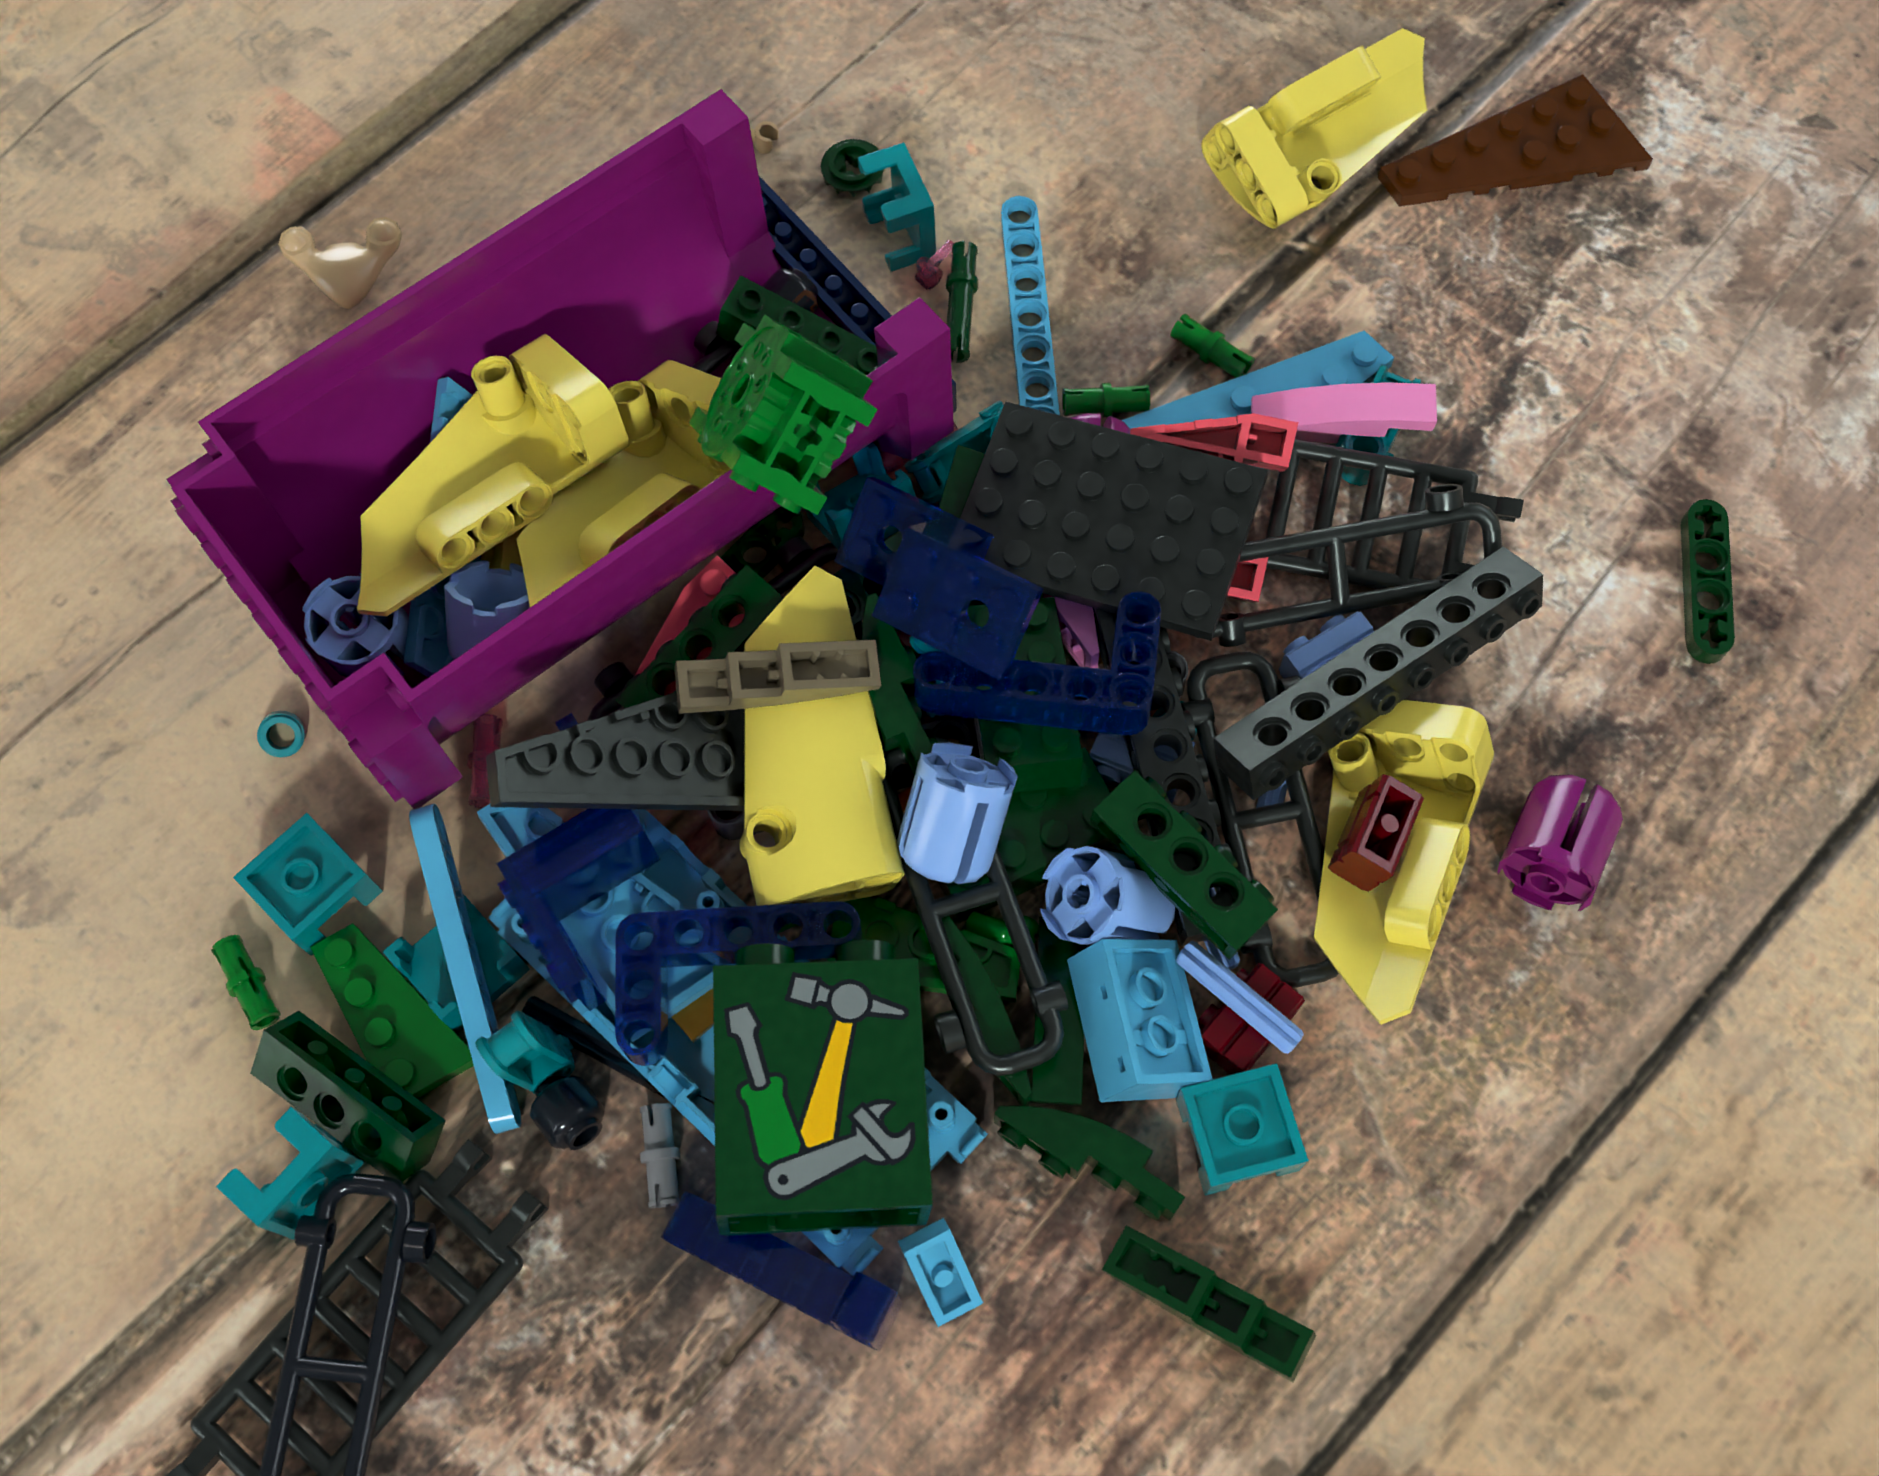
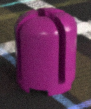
[1497,774,1623,911]

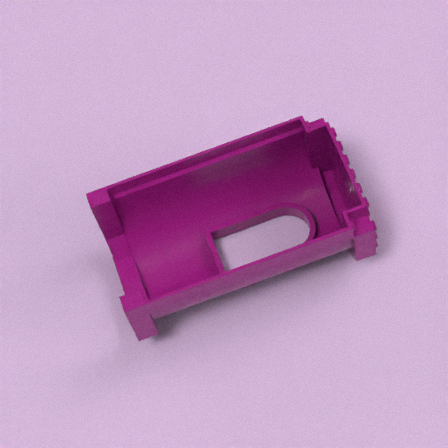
[166,89,954,809]

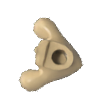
[279,217,402,309]

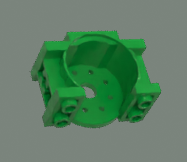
[689,314,878,515]

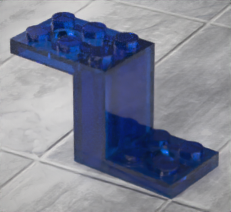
[834,477,1043,680]
[496,713,661,1011]

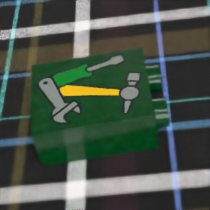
[713,940,933,1236]

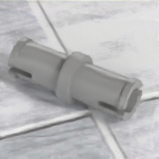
[640,1103,681,1208]

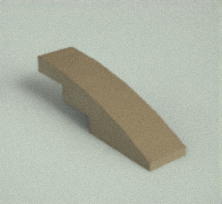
[674,640,881,714]

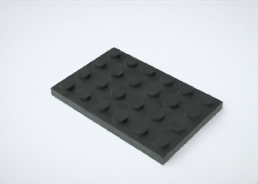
[945,401,1268,641]

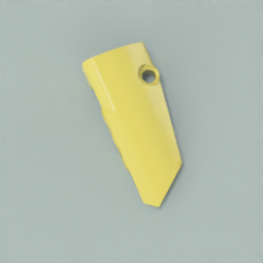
[1201,28,1427,229]
[357,334,630,616]
[516,360,730,607]
[740,566,904,915]
[1314,700,1494,1025]

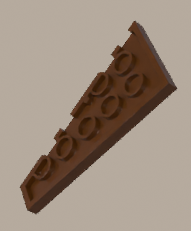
[1378,74,1653,207]

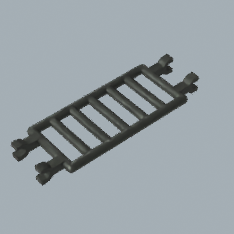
[1265,439,1524,589]
[166,1139,548,1476]

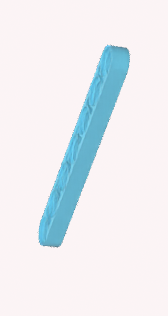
[1001,196,1060,415]
[409,803,521,1134]

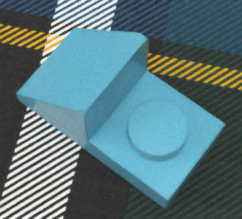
[898,1218,983,1327]

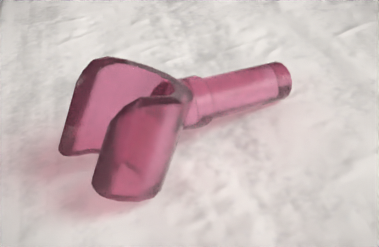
[915,240,954,290]

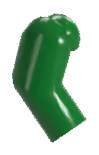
[966,911,1039,948]

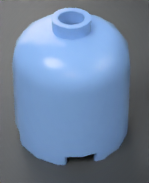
[444,560,530,660]

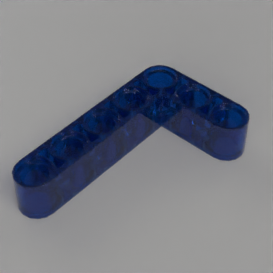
[913,591,1161,735]
[615,901,862,1066]
[660,1191,903,1352]

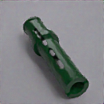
[946,241,978,363]

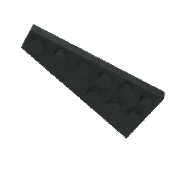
[486,692,744,811]

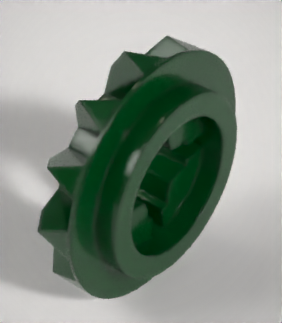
[821,139,885,197]

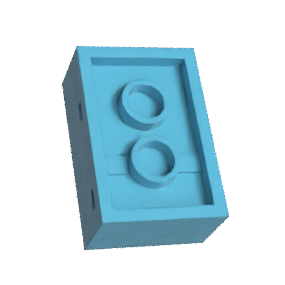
[1067,939,1213,1102]

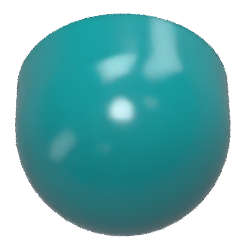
[257,711,305,757]

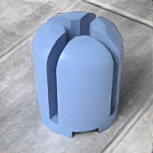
[303,573,409,678]
[897,743,1018,884]
[1040,846,1175,946]

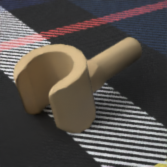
[750,121,779,154]

